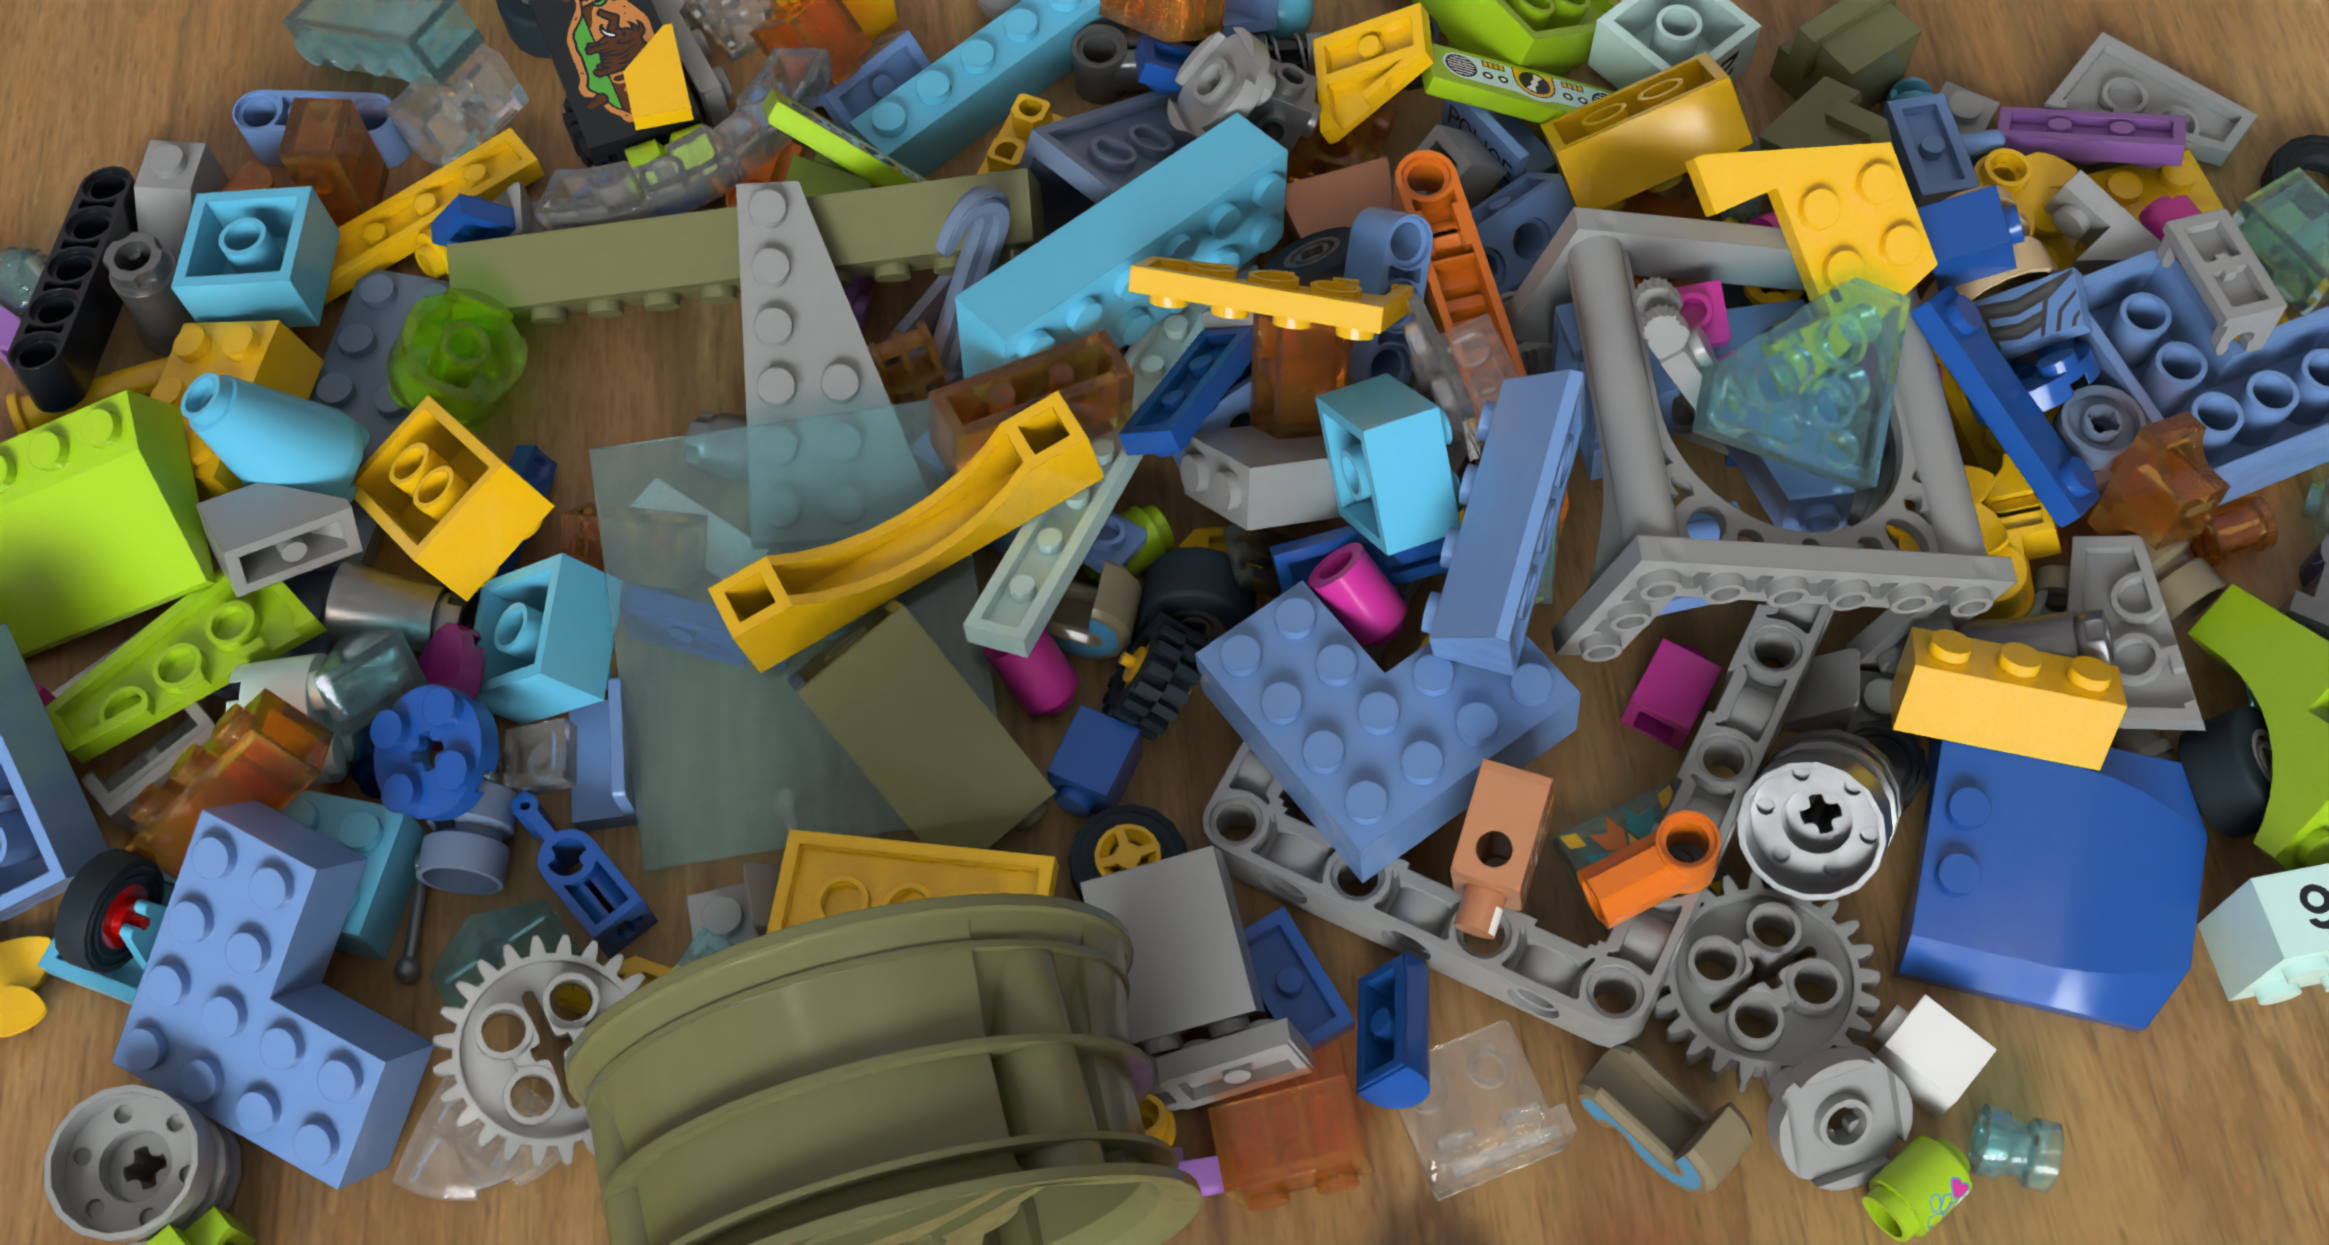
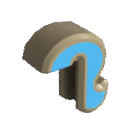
[1046,559,1143,660]
[1577,1044,1752,1193]

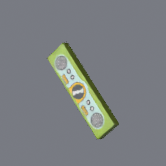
[1421,43,1615,124]
[762,87,930,187]

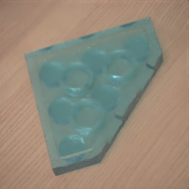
[1692,277,1911,491]

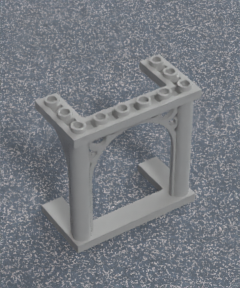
[1505,207,2018,674]

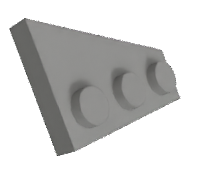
[2043,31,2258,166]
[2067,535,2206,731]

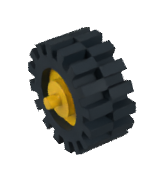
[1102,612,1209,740]

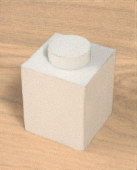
[1871,994,1997,1119]

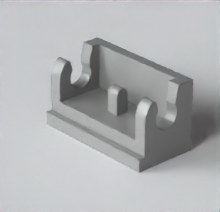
[2156,208,2288,356]
[81,702,235,841]

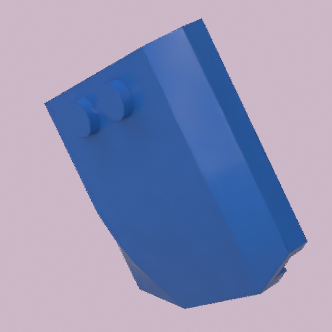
[1893,738,2208,1032]

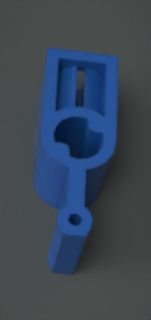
[511,791,658,960]

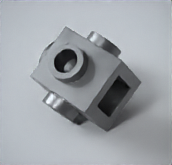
[1246,58,1321,157]

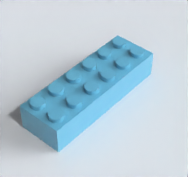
[955,112,1288,419]

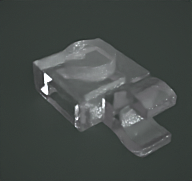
[483,717,578,796]

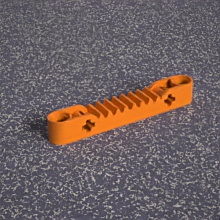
[1392,150,1569,553]

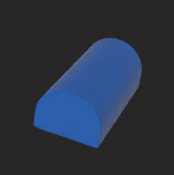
[1356,951,1430,1109]

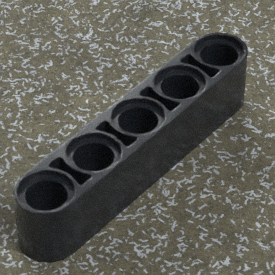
[7,166,138,413]

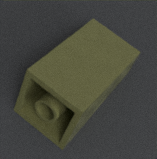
[787,599,1056,850]

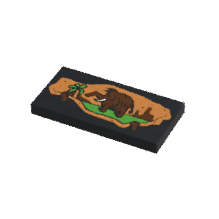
[528,0,703,161]

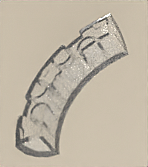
[534,48,833,231]

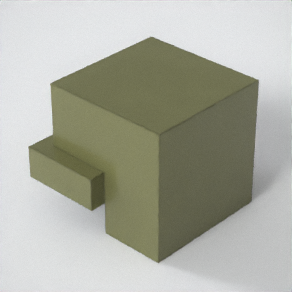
[1769,0,1922,110]
[1758,76,1893,151]

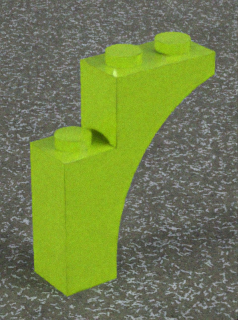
[2187,583,2329,872]

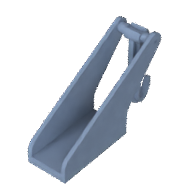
[881,91,1192,430]

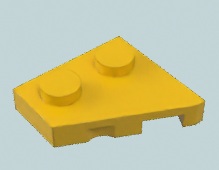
[1313,2,1434,144]

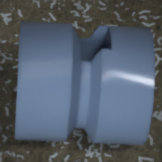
[2052,385,2147,496]
[415,780,519,896]

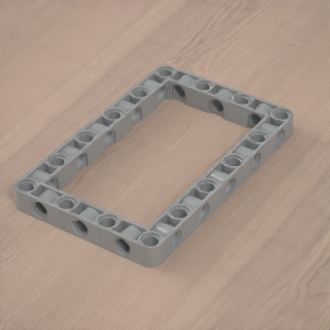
[1202,290,1896,1048]

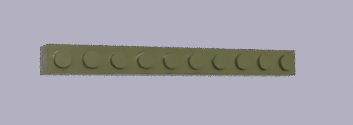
[447,168,1046,332]

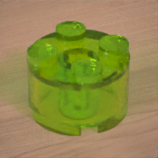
[387,288,528,431]

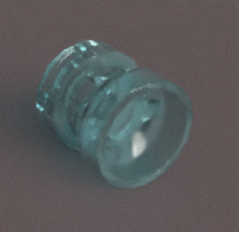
[1968,1103,2064,1193]

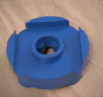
[1965,338,2100,425]
[370,684,499,821]

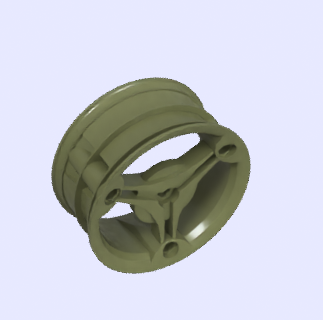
[564,893,1203,1245]

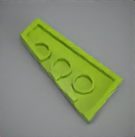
[45,567,327,764]

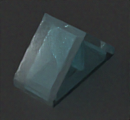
[312,629,429,737]
[429,899,582,1009]

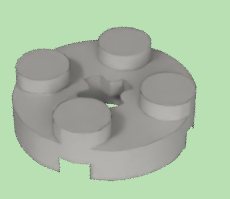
[1167,27,1277,141]
[1767,1045,1913,1191]

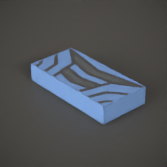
[1973,267,2093,360]

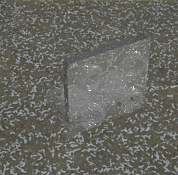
[1402,294,1520,462]
[1396,1020,1577,1202]

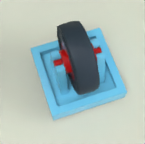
[37,846,179,1005]

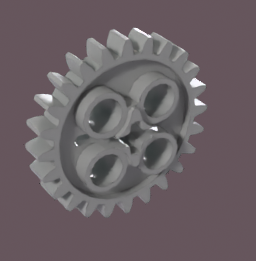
[1653,872,1881,1096]
[432,934,645,1167]

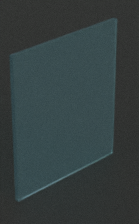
[589,397,998,872]

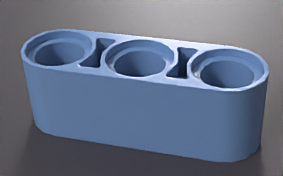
[232,89,413,169]
[1331,206,1433,385]

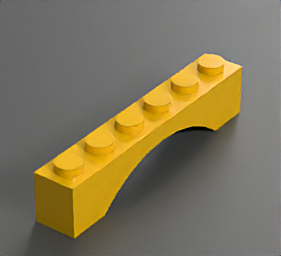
[708,391,1105,673]

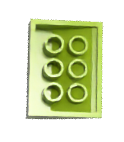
[1411,0,1618,77]
[0,389,216,659]

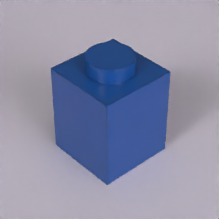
[1917,185,2025,291]
[1046,704,1143,818]

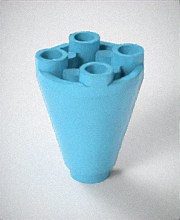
[181,372,370,503]

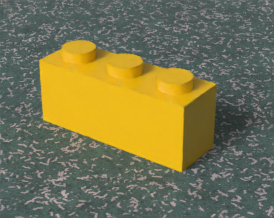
[1889,627,2127,771]

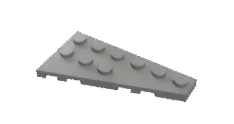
[736,181,929,550]

